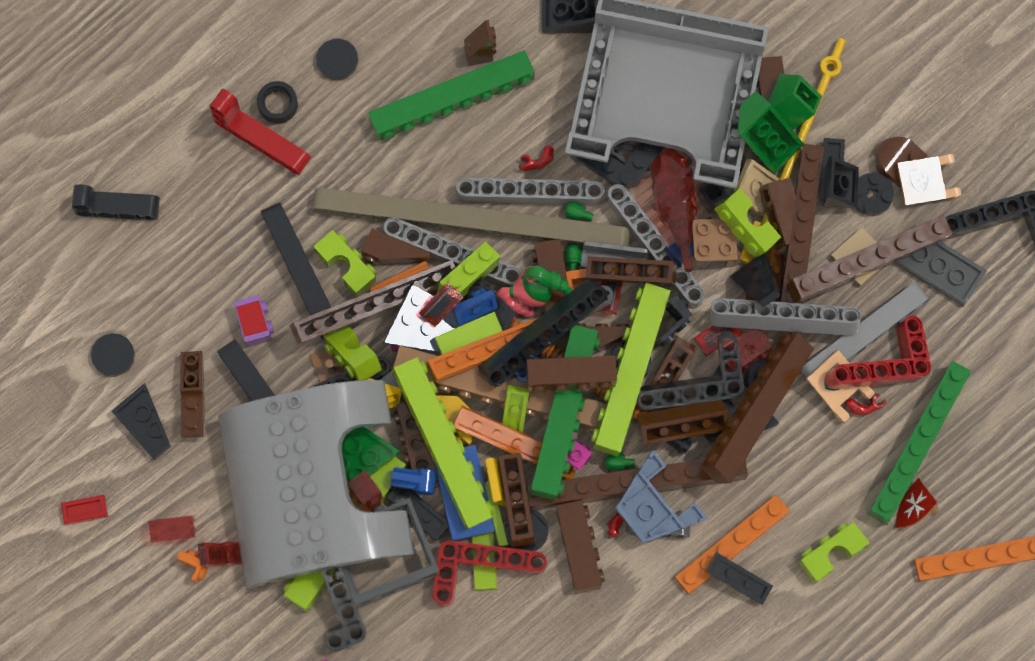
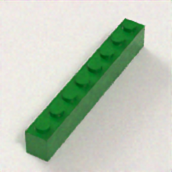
[368,50,535,141]
[530,325,600,501]
[868,361,972,525]

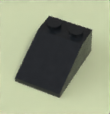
[542,0,598,33]

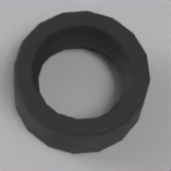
[257,81,298,124]

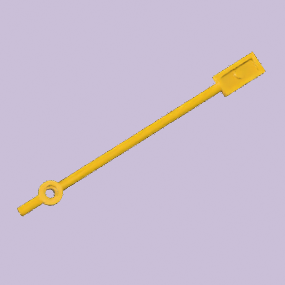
[738,38,846,264]

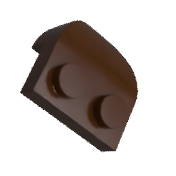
[874,137,928,188]

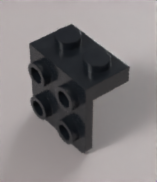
[654,295,693,348]

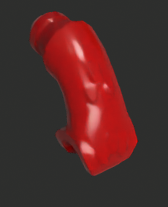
[519,145,554,172]
[845,393,886,415]
[607,513,624,537]

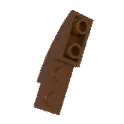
[180,351,205,438]

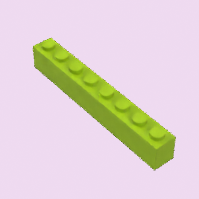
[591,282,671,456]
[392,357,493,530]
[283,457,407,613]

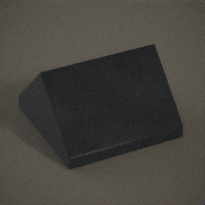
[824,156,859,209]

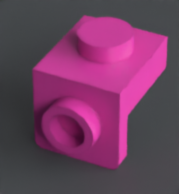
[566,440,592,470]

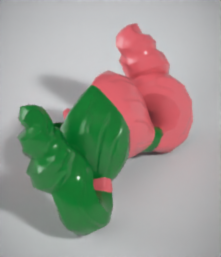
[496,266,572,317]

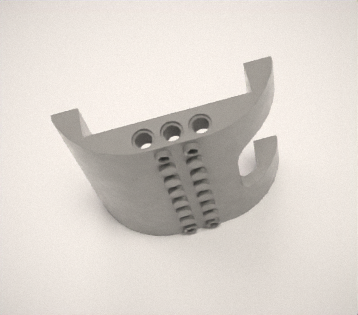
[565,0,769,189]
[218,380,414,590]

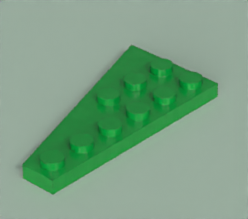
[342,426,401,493]

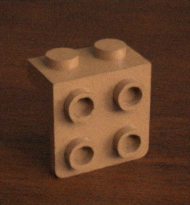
[692,219,740,267]

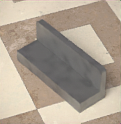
[580,241,648,269]

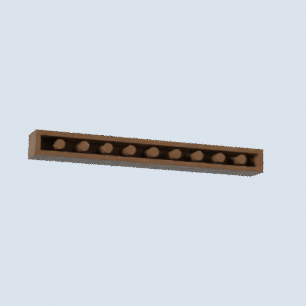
[392,346,606,434]

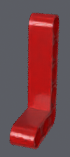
[209,89,312,175]
[825,315,931,389]
[433,541,548,607]

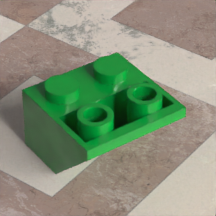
[769,74,822,130]

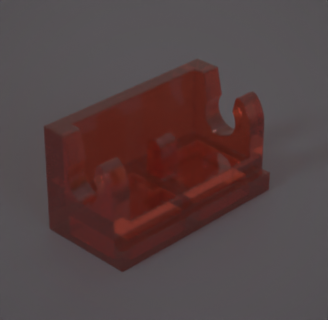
[148,514,196,543]

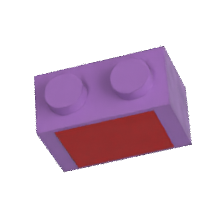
[234,295,274,348]

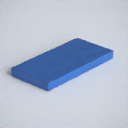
[434,445,495,541]

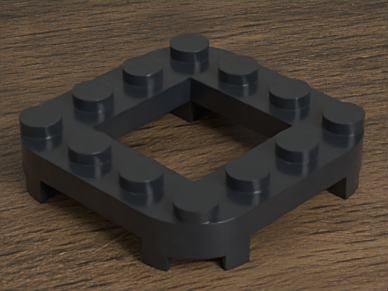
[571,142,666,189]

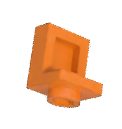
[177,550,208,584]

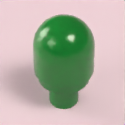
[564,202,594,222]
[565,244,582,271]
[604,454,635,471]

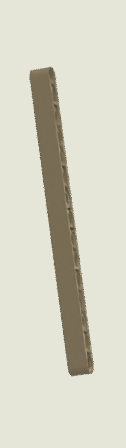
[312,188,631,248]

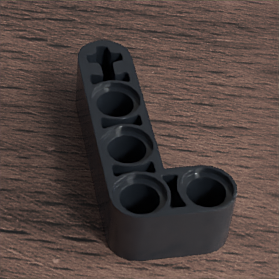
[72,184,160,221]
[321,567,366,652]

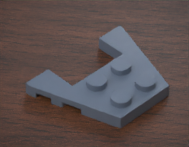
[615,451,707,543]

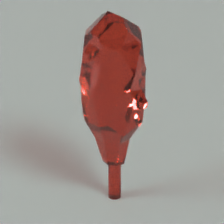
[651,149,698,272]

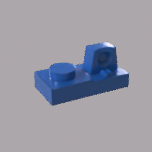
[452,288,498,326]

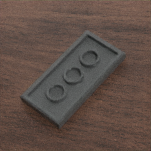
[893,225,987,307]

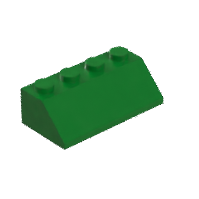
[738,91,803,175]

